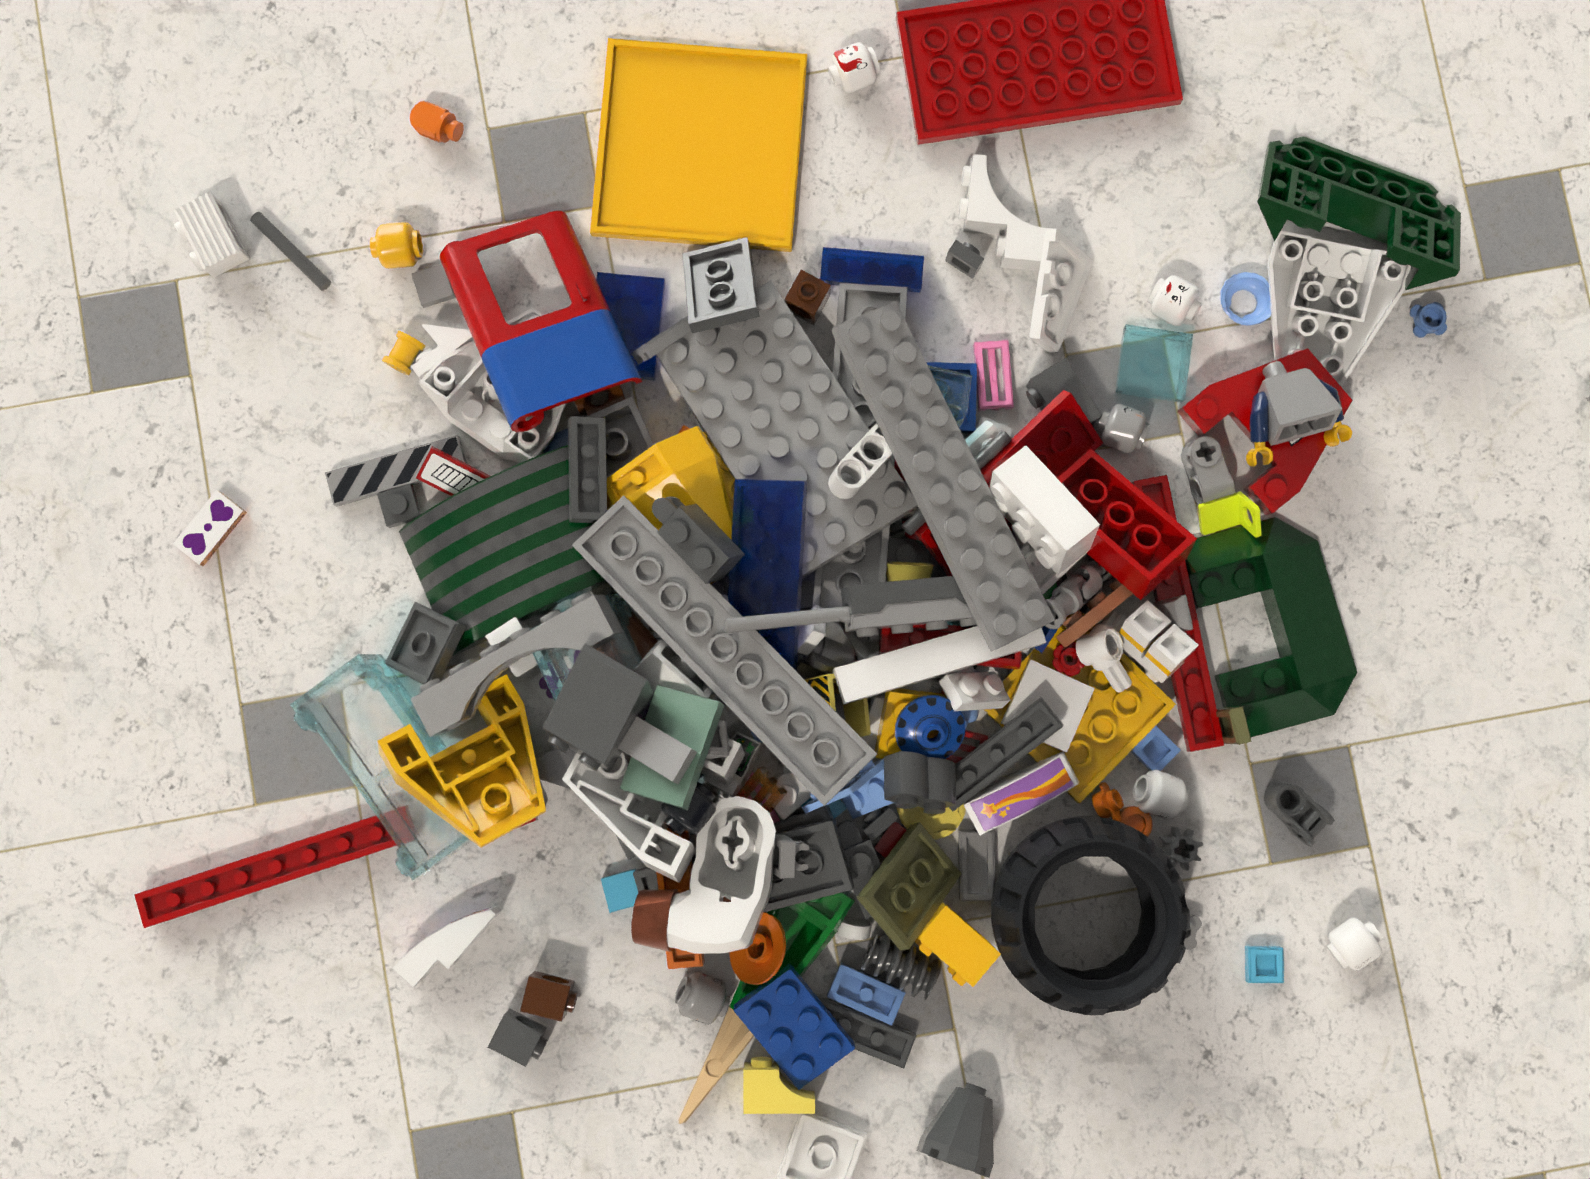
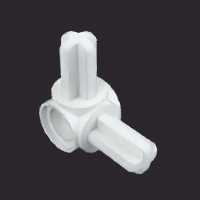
[1076,610,1132,692]

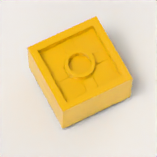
[915,902,1001,987]

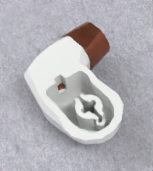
[631,796,776,954]

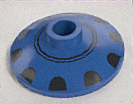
[895,695,965,759]

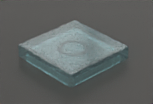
[1115,324,1193,403]

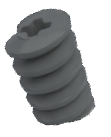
[861,933,942,1000]

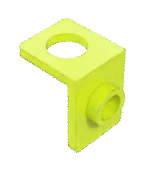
[1198,491,1262,538]

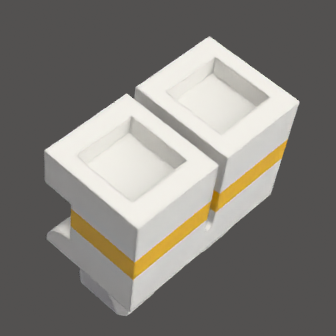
[1119,600,1198,683]

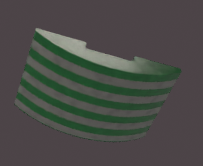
[399,445,608,656]

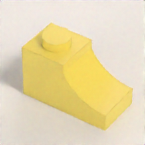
[743,1057,815,1114]

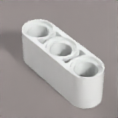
[828,423,893,499]

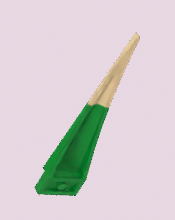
[679,892,855,1124]

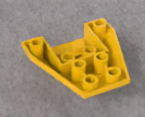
[607,426,743,584]

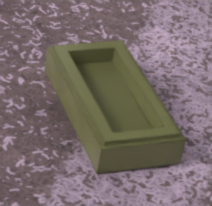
[1216,707,1252,745]

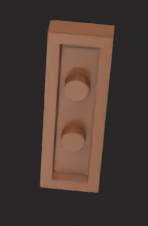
[1056,579,1133,648]

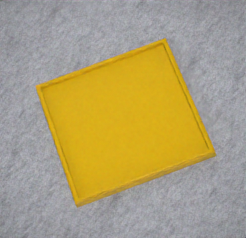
[590,38,807,252]

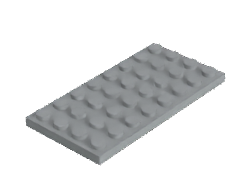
[656,280,918,580]

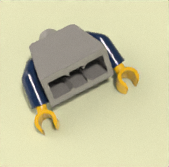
[1246,361,1352,467]

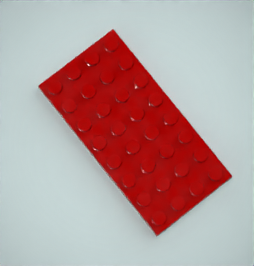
[896,0,1183,145]

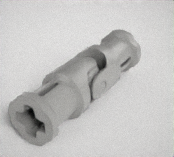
[1045,557,1113,629]

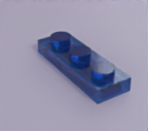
[820,247,924,293]

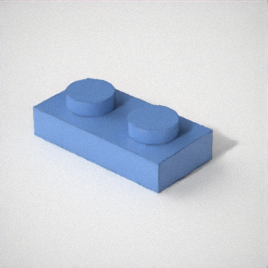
[827,962,906,1026]

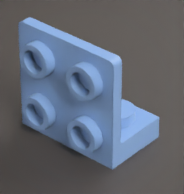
[802,758,894,819]

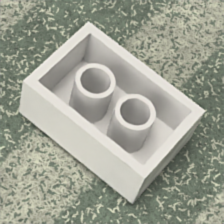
[989,446,1100,575]

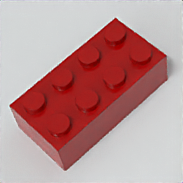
[1057,449,1197,600]

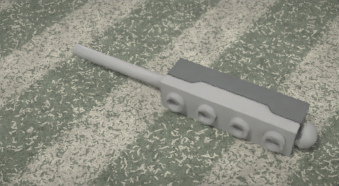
[724,576,978,637]

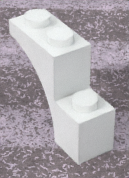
[958,154,1048,271]

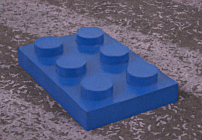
[733,964,855,1090]

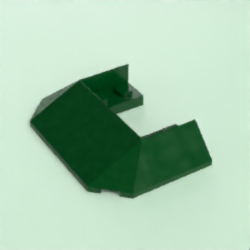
[1257,137,1461,290]
[1185,517,1357,737]

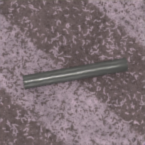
[250,212,331,291]

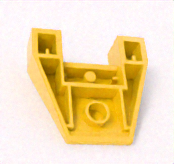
[377,674,546,848]

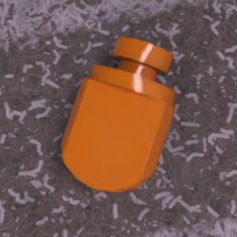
[410,101,464,143]

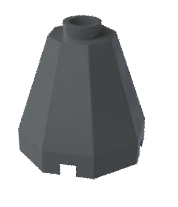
[916,1083,994,1178]

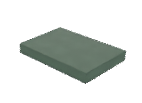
[620,685,724,810]

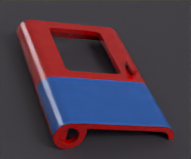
[440,211,642,432]

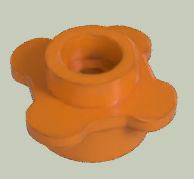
[1092,782,1124,822]

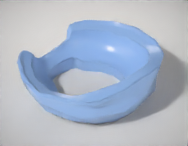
[1221,272,1271,326]

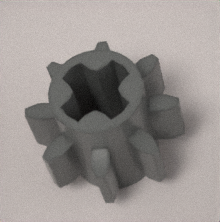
[1159,826,1203,871]

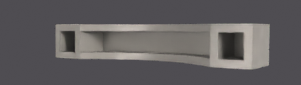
[411,592,624,737]

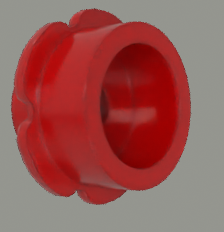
[1052,642,1085,676]

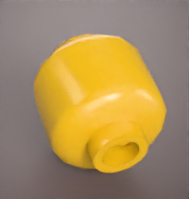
[370,222,423,269]

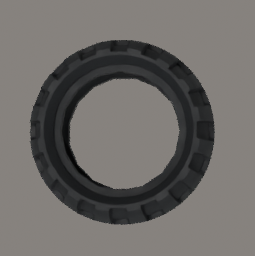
[991,816,1190,1015]

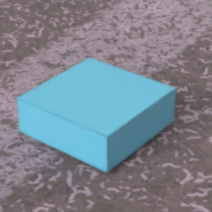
[601,868,638,913]
[1245,946,1284,983]

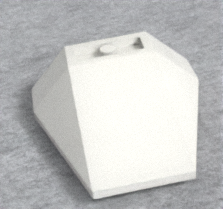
[1268,230,1411,385]
[419,307,566,462]

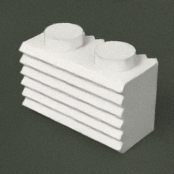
[174,192,250,278]

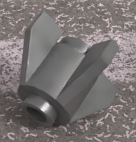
[794,622,857,679]

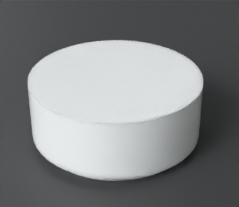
[837,916,872,940]

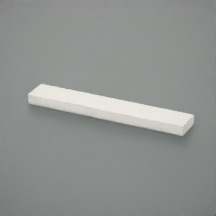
[833,626,1046,704]

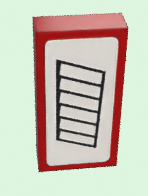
[416,446,490,496]

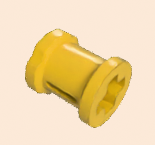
[382,331,425,376]

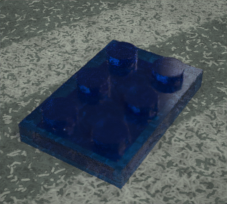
[596,272,666,381]

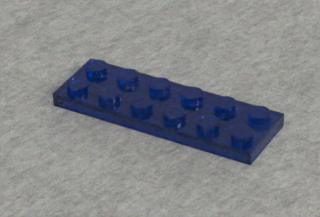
[728,479,807,672]

